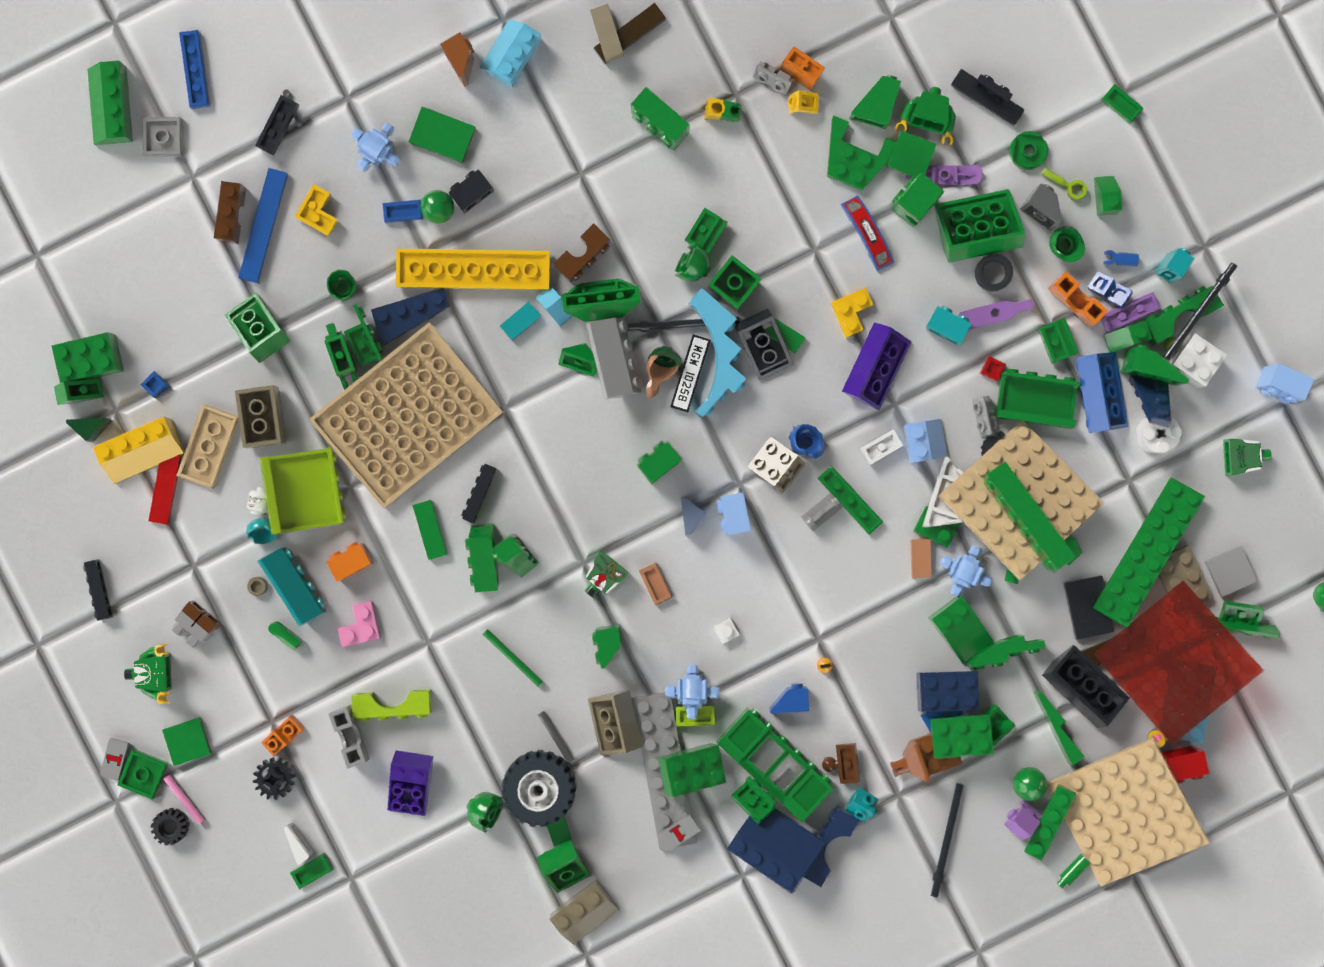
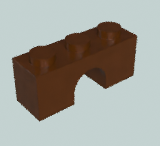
[214,181,246,244]
[553,223,611,283]

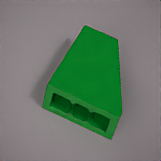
[849,75,901,130]

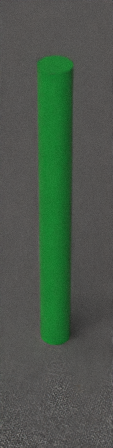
[482,629,543,687]

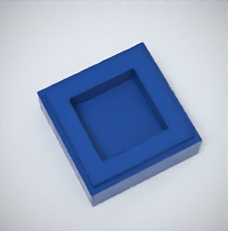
[140,371,169,398]

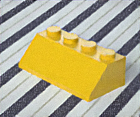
[93,417,185,484]

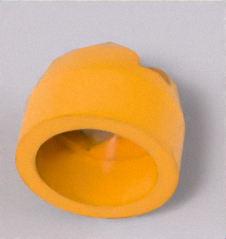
[817,657,833,673]

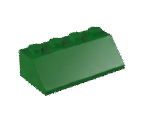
[87,60,133,145]

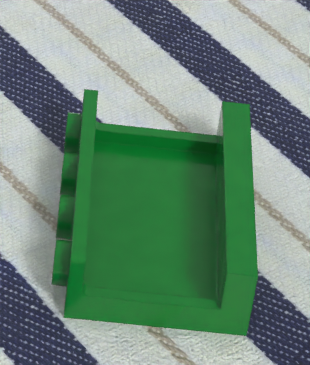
[995,369,1081,429]

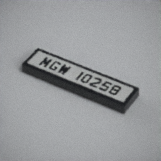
[670,334,711,413]

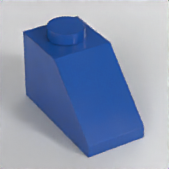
[769,683,809,714]

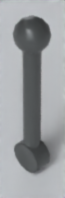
[283,89,302,127]

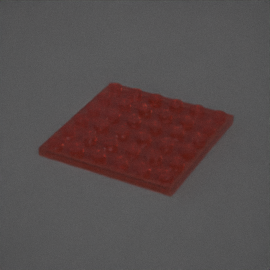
[1093,581,1264,745]

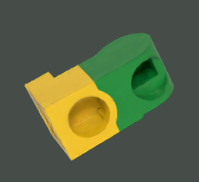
[704,97,742,122]

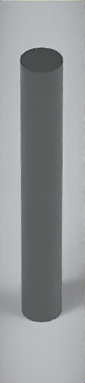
[538,711,575,764]

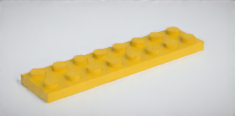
[396,249,550,290]

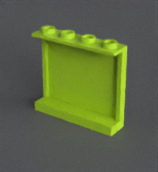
[259,447,346,535]

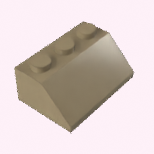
[588,690,643,755]
[549,879,620,945]

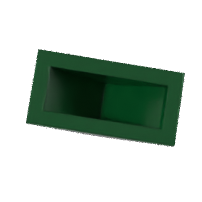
[66,418,111,442]

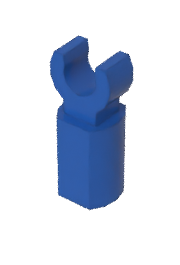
[1103,250,1139,267]

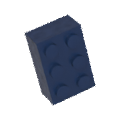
[916,671,980,712]

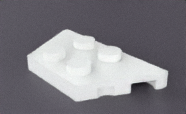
[922,457,963,527]

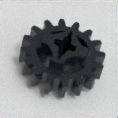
[252,757,296,800]

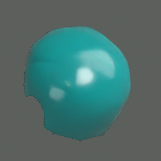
[246,518,277,544]

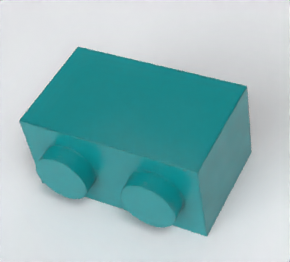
[1155,248,1195,283]
[926,306,972,347]

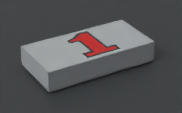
[99,738,130,781]
[658,814,701,852]

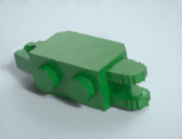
[324,323,358,390]

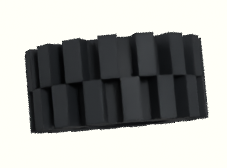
[150,808,190,846]

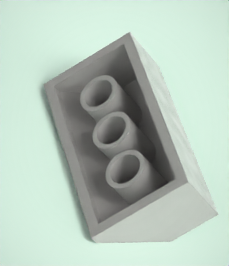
[586,318,642,399]

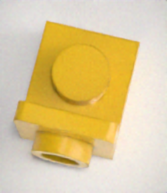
[788,90,819,114]

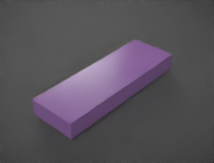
[1101,292,1161,333]

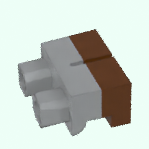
[172,601,222,648]

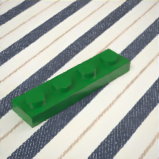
[1024,784,1076,861]

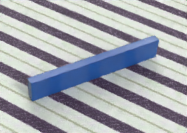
[238,168,288,284]

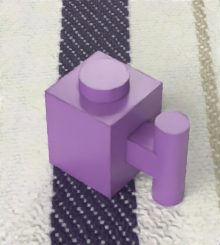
[1004,800,1042,840]

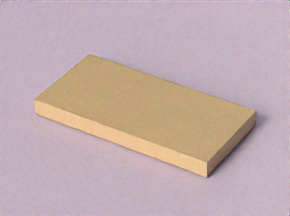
[176,404,239,489]

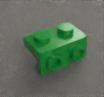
[983,704,1015,748]
[731,776,776,824]

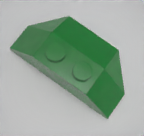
[562,279,640,322]

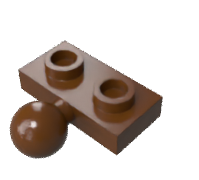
[822,743,860,784]

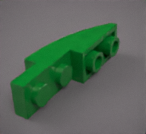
[966,634,1046,670]

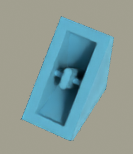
[535,286,572,326]

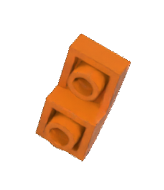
[261,714,305,756]

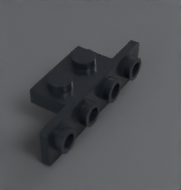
[951,69,1024,126]

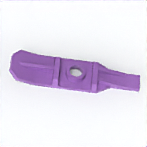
[906,165,982,185]
[958,299,1034,329]

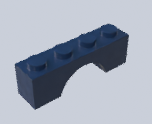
[804,805,859,887]

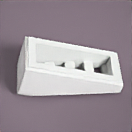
[284,822,314,865]

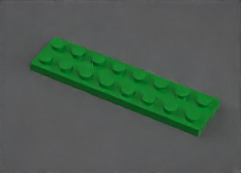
[1092,477,1205,628]

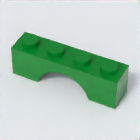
[1145,285,1224,346]

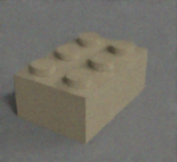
[235,385,286,449]

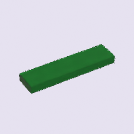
[817,465,883,535]

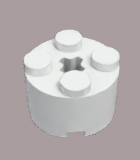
[1136,417,1182,453]

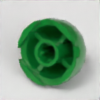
[675,243,710,282]
[467,792,503,833]

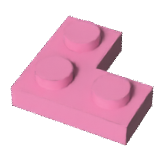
[338,601,381,647]

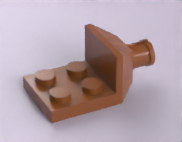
[890,733,963,782]

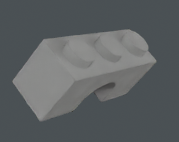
[329,705,370,769]

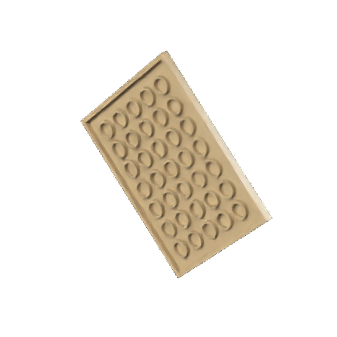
[309,322,503,509]

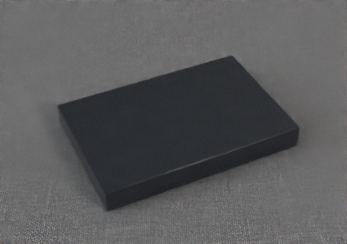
[1063,575,1114,640]

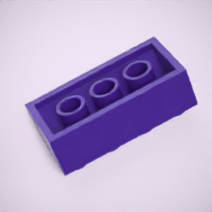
[842,322,912,411]

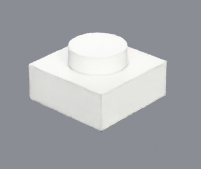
[714,618,739,644]

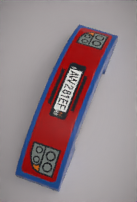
[841,195,894,271]

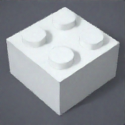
[1169,333,1227,388]

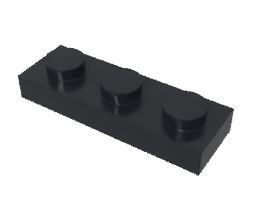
[255,95,299,156]

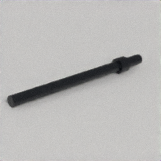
[1163,262,1238,361]
[627,316,740,332]
[930,783,964,898]

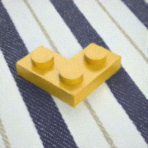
[295,184,338,237]
[830,287,873,338]

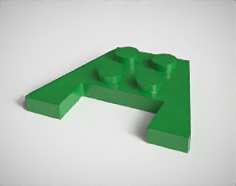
[827,115,896,191]

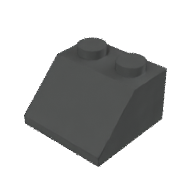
[1020,183,1062,231]

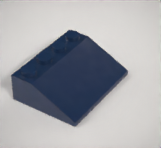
[727,808,826,894]

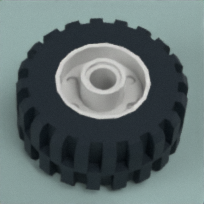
[501,750,576,827]

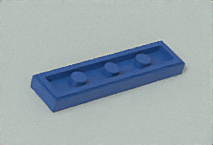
[179,30,210,109]

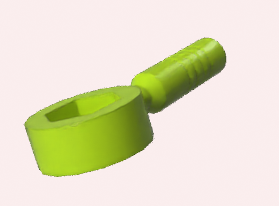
[1042,168,1087,200]

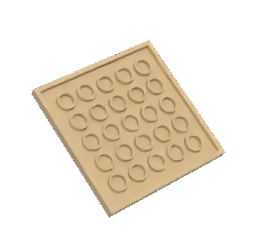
[938,421,1104,581]
[1047,737,1209,886]

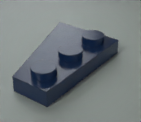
[1128,375,1171,427]

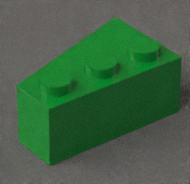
[465,524,499,593]
[492,534,540,578]

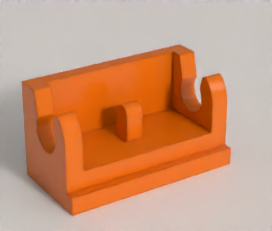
[780,46,825,91]

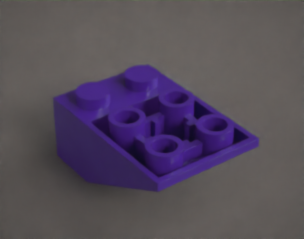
[387,750,434,816]

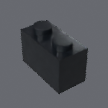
[448,169,494,214]

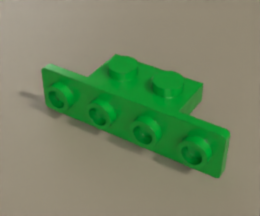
[344,304,383,366]
[1199,601,1281,638]

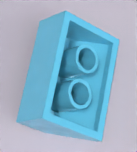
[479,19,542,88]

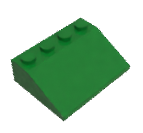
[934,189,1026,263]

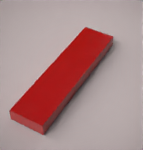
[148,454,182,525]

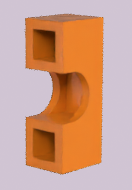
[1047,272,1109,327]

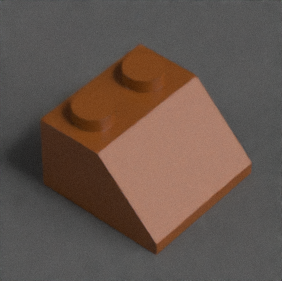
[440,32,475,87]

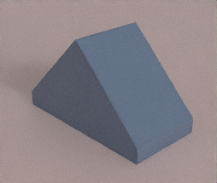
[681,497,706,536]

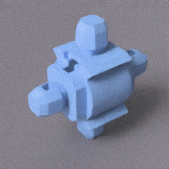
[351,122,400,172]
[940,545,993,597]
[665,665,720,719]

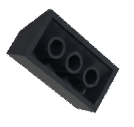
[1042,645,1130,728]

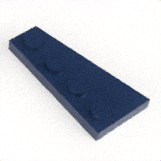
[371,288,450,347]

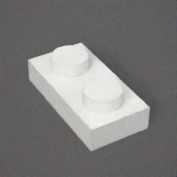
[860,429,903,465]

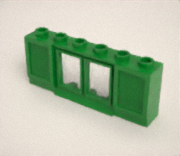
[716,707,834,822]

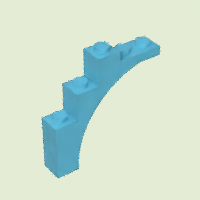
[688,288,746,417]

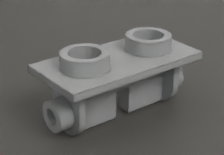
[753,61,794,95]
[972,396,998,437]
[801,493,843,531]

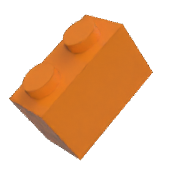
[326,542,374,582]

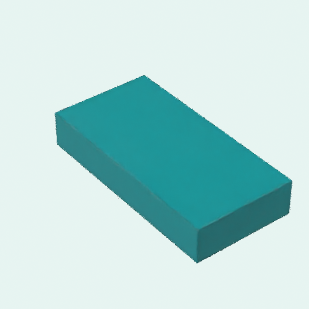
[500,301,541,341]

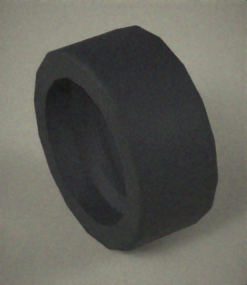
[975,254,1013,291]

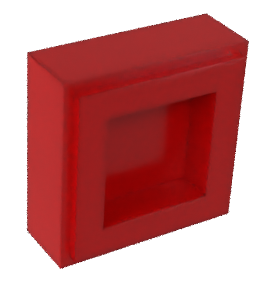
[980,356,1006,382]

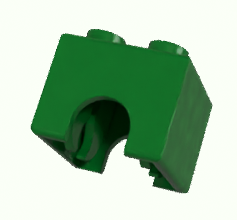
[891,173,944,227]

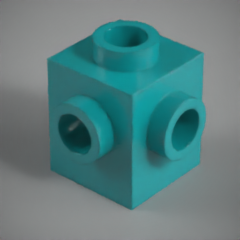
[845,788,879,822]

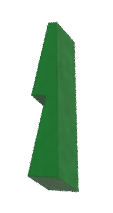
[1033,690,1085,766]

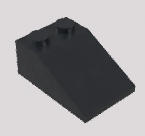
[735,309,794,381]

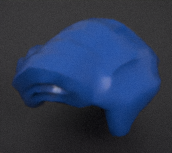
[788,424,825,459]

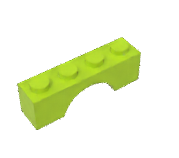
[351,689,432,721]

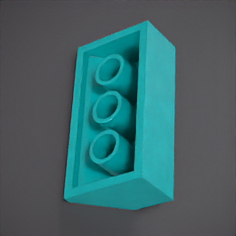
[257,547,327,626]

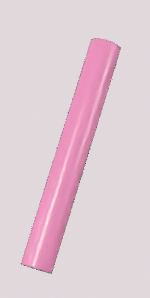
[164,775,205,825]

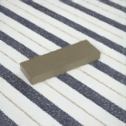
[590,4,624,62]

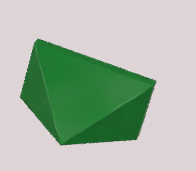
[558,343,597,377]

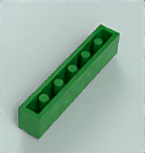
[983,461,1076,573]

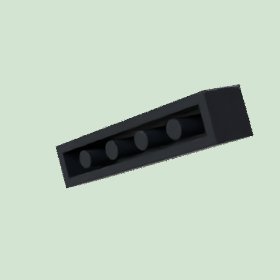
[461,464,497,523]
[83,559,113,621]

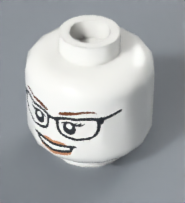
[247,487,268,516]

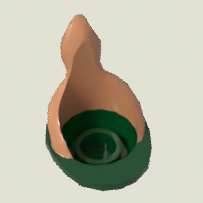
[646,346,682,399]

